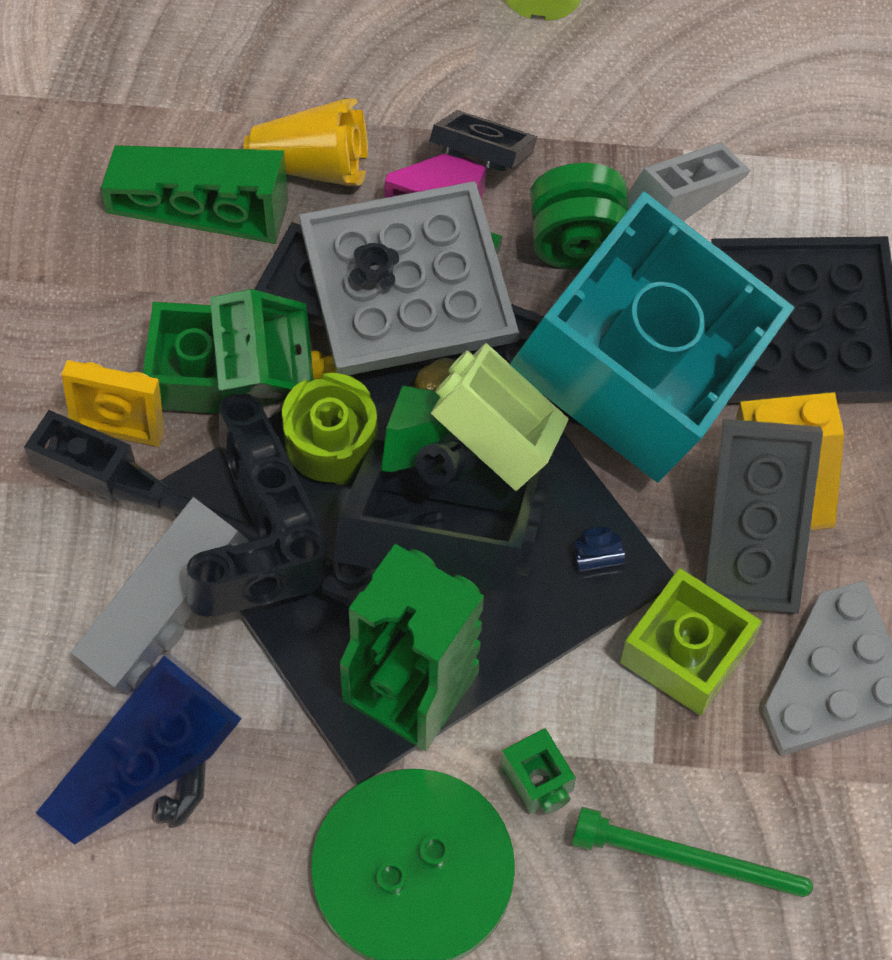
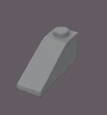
[628,142,751,221]

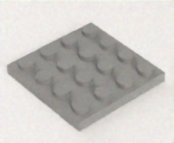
[299,181,519,375]

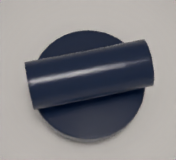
[574,527,625,572]

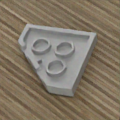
[763,580,892,756]

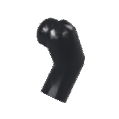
[154,756,206,827]

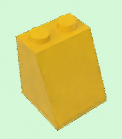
[735,392,844,530]

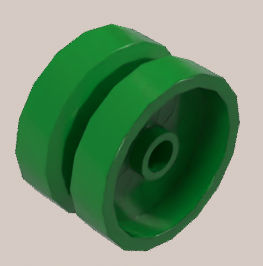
[530,162,628,270]

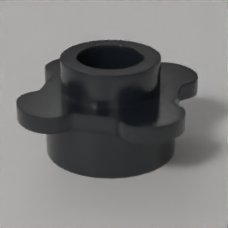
[350,243,399,289]

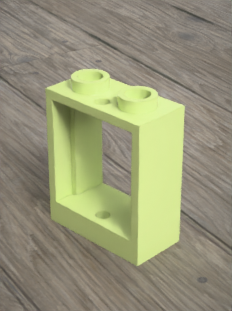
[431,343,569,491]

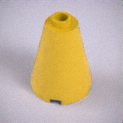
[243,98,368,187]

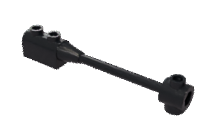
[24,410,376,607]

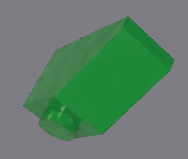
[382,386,450,472]

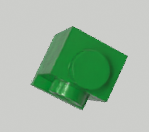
[500,727,576,814]

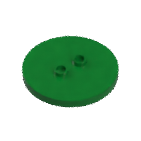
[311,769,515,960]

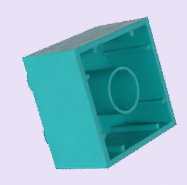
[510,191,795,483]

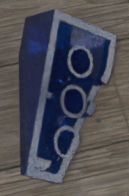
[36,654,242,845]

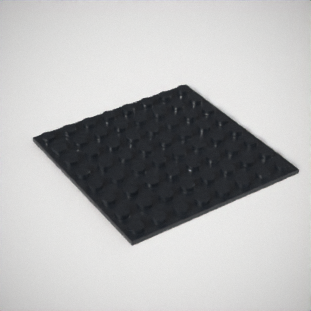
[160,362,674,785]

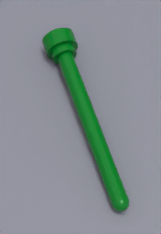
[572,806,813,897]

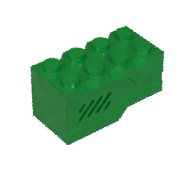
[340,544,484,752]

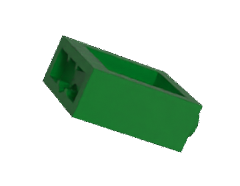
[210,289,314,401]

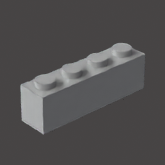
[70,497,249,695]

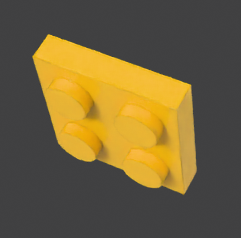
[61,360,165,447]

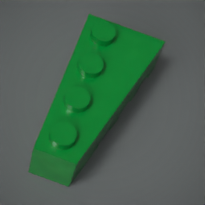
[101,145,289,244]

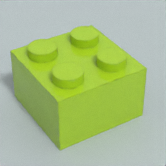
[620,568,762,717]

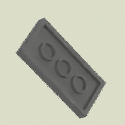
[704,419,823,613]

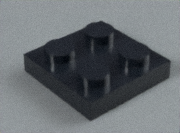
[429,110,538,171]

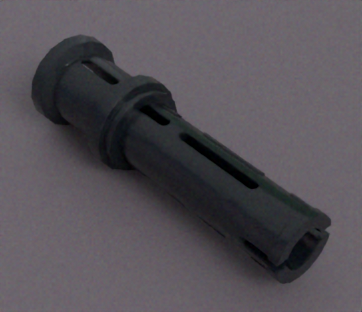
[416,432,479,487]

